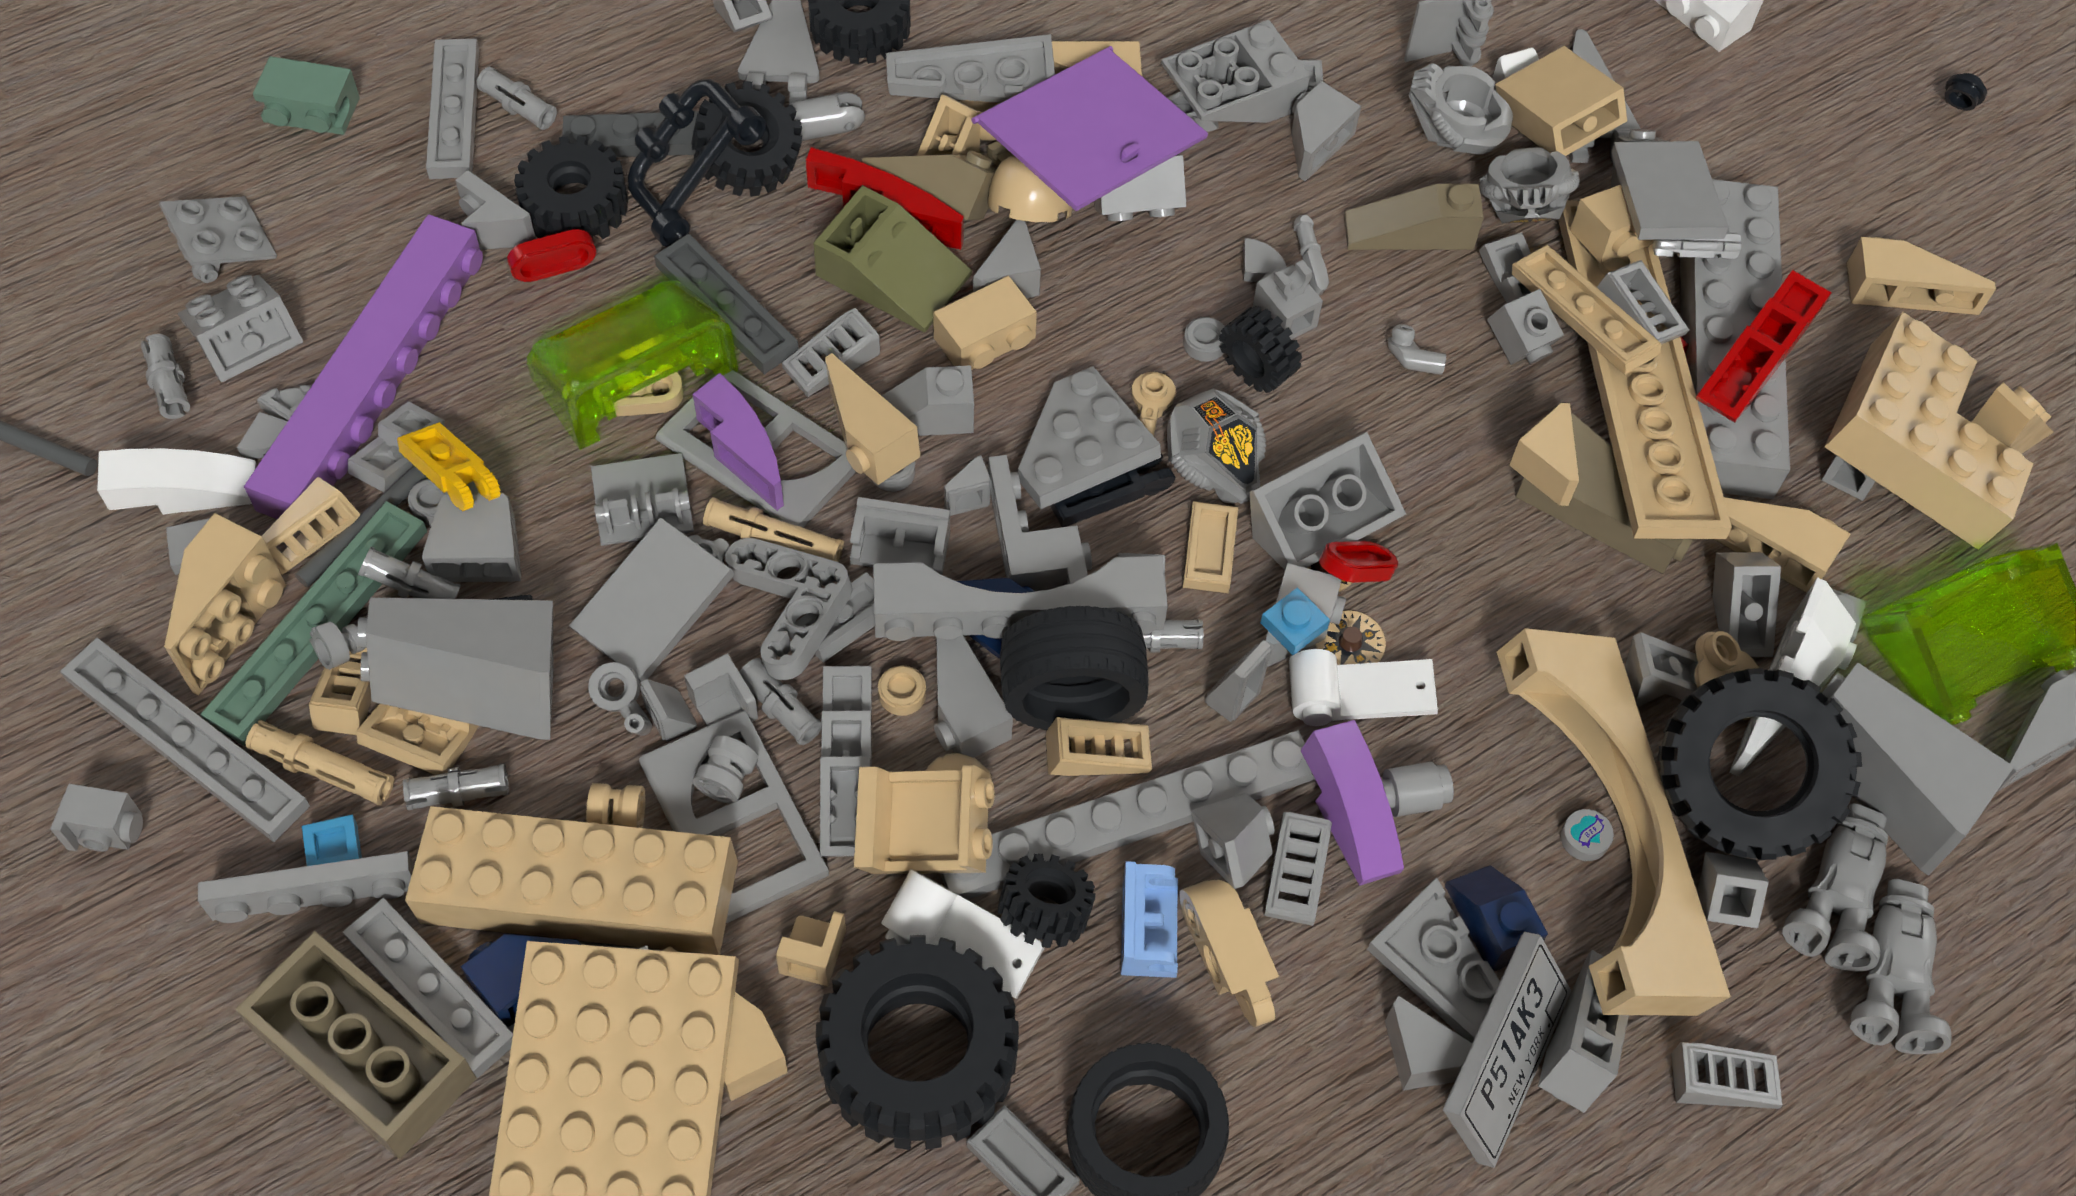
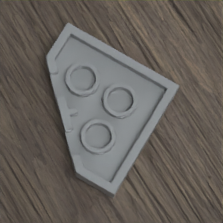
[1018,366,1161,509]

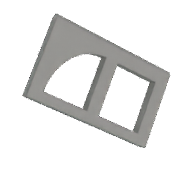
[655,365,856,528]
[639,710,829,923]

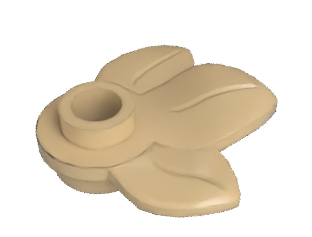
[1695,631,1759,720]

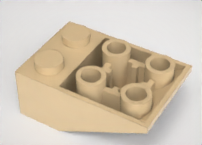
[164,513,286,696]

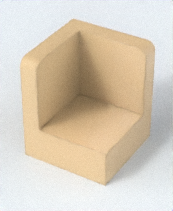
[776,911,846,986]

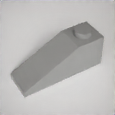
[934,635,1013,758]
[1997,670,2076,792]
[1538,950,1629,1113]

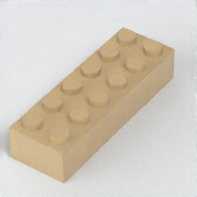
[405,806,738,955]

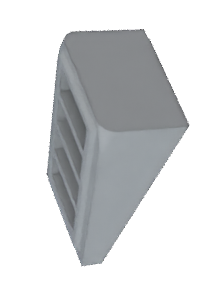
[1597,260,1689,345]
[782,308,880,397]
[1205,640,1271,722]
[1264,812,1332,926]
[1671,1042,1782,1109]

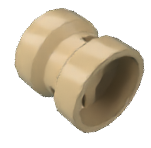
[586,783,645,828]

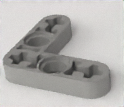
[725,538,852,680]

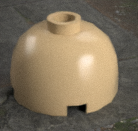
[988,155,1073,222]

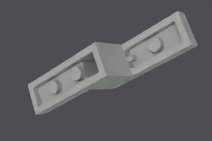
[988,455,1092,592]

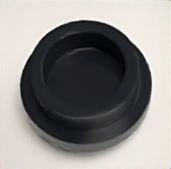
[1945,73,1987,111]

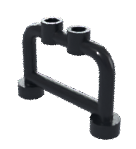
[628,79,766,247]

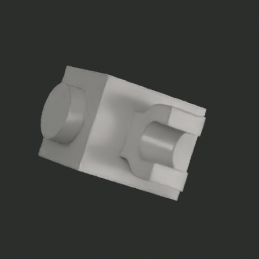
[1252,260,1323,340]

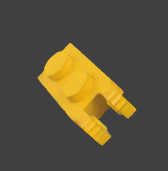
[397,422,501,511]

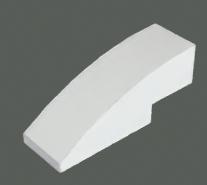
[97,448,257,515]

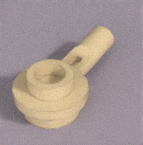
[1132,372,1176,436]

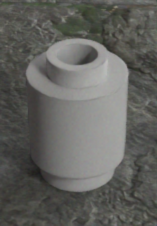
[1382,761,1454,817]

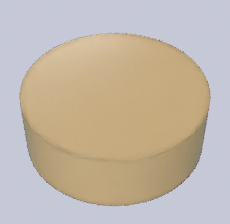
[878,665,926,716]

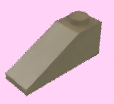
[862,150,996,221]
[1344,184,1484,250]

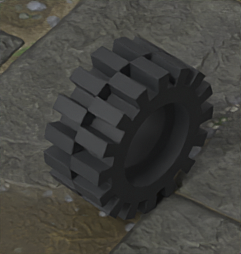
[1219,306,1302,393]
[998,853,1096,948]

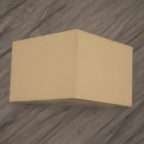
[917,95,981,156]
[1509,403,1579,506]

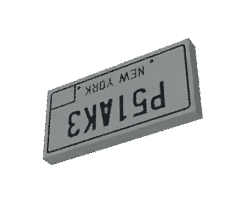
[1443,932,1571,1168]

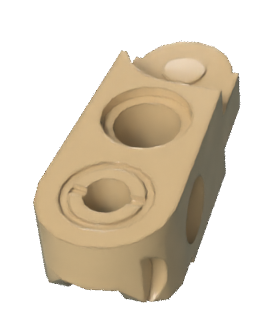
[1179,880,1279,1028]

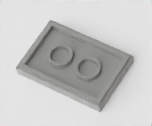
[1611,141,1729,240]
[569,518,735,682]

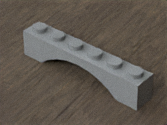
[873,556,1168,641]

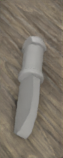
[1293,215,1329,295]

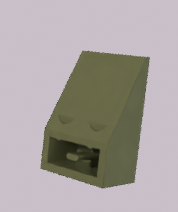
[813,185,972,333]

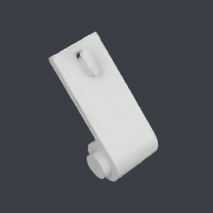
[1289,649,1438,726]
[881,869,1044,999]

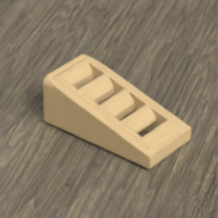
[262,477,361,575]
[309,648,372,735]
[1046,717,1152,776]

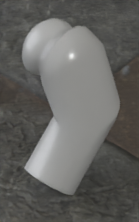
[1388,324,1446,375]

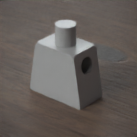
[422,482,522,582]

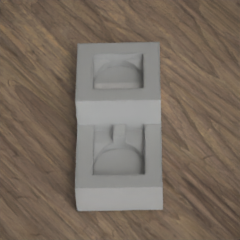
[1479,232,1532,303]
[348,401,445,492]

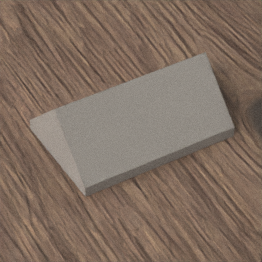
[1250,432,1406,570]

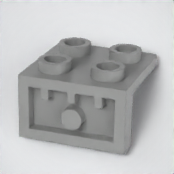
[178,275,303,383]

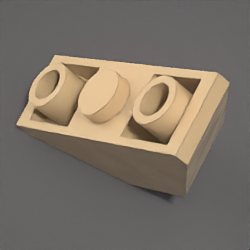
[1972,382,2054,454]

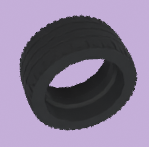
[1000,606,1149,730]
[1067,1042,1229,1196]

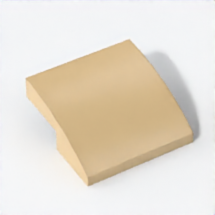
[356,704,479,775]

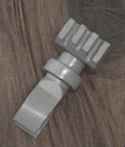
[309,621,365,670]

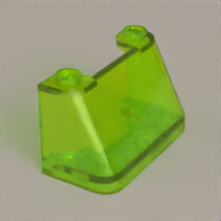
[527,280,739,450]
[1860,543,2076,725]

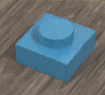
[1260,588,1330,655]
[302,814,362,866]

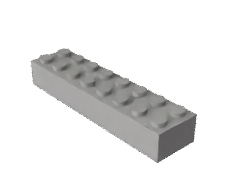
[1680,179,1790,499]

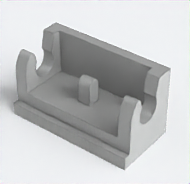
[850,497,950,575]

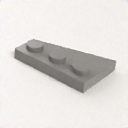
[1367,877,1500,1043]

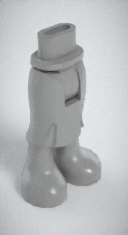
[1782,804,1888,971]
[1850,879,1952,1054]

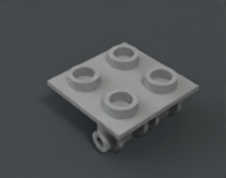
[1404,0,1494,66]
[159,196,277,283]
[591,453,694,546]

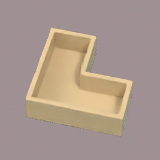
[1825,312,2033,550]

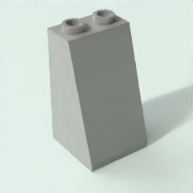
[357,597,554,740]
[1822,662,2014,876]

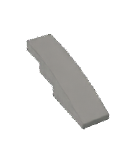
[820,666,872,857]

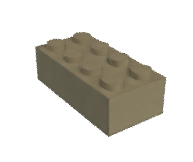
[235,931,476,1160]

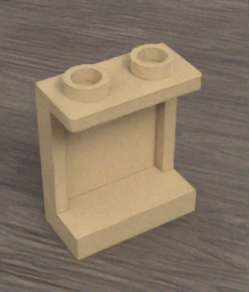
[854,765,995,874]

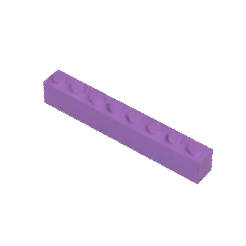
[244,214,483,519]

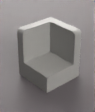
[684,653,758,727]

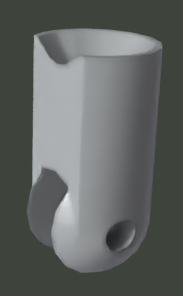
[789,92,865,141]

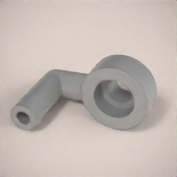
[588,662,652,736]

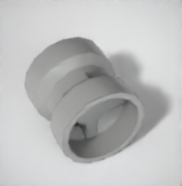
[693,736,758,804]

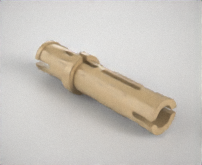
[703,497,844,562]
[246,720,394,805]

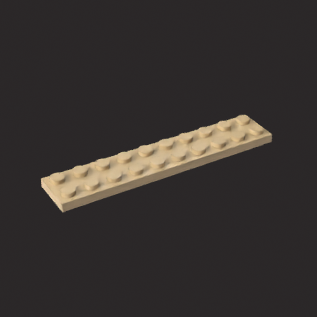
[1558,200,1732,539]

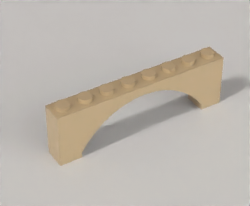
[1497,628,1731,1016]

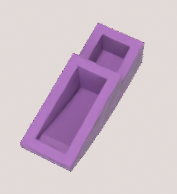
[693,373,784,511]
[1300,720,1404,886]

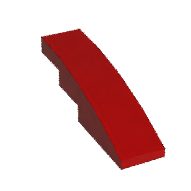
[806,147,964,250]
[1696,270,1832,423]

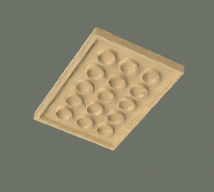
[489,941,739,1196]

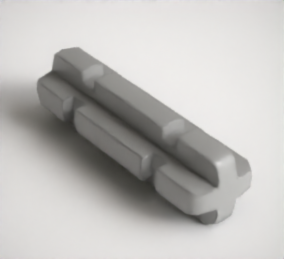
[1653,232,1742,259]

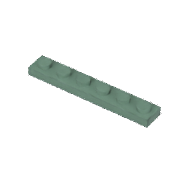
[200,501,427,746]

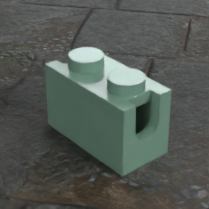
[253,56,360,135]

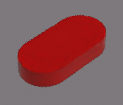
[507,229,596,282]
[1319,541,1399,583]

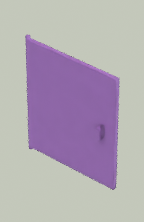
[971,46,1208,211]

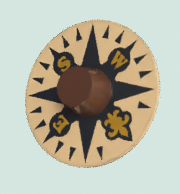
[1316,610,1386,665]

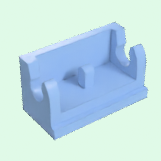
[1121,861,1178,978]

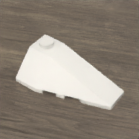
[1729,577,1857,777]

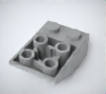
[1161,20,1310,123]

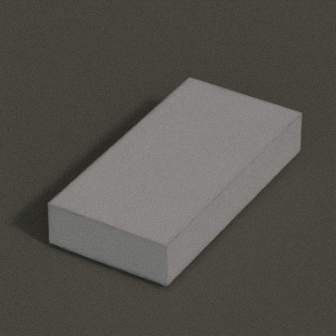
[967,1105,1080,1196]

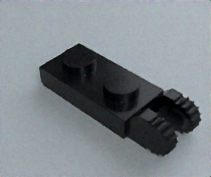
[1050,453,1176,527]

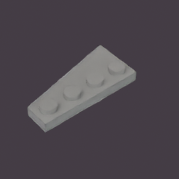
[886,34,1055,103]

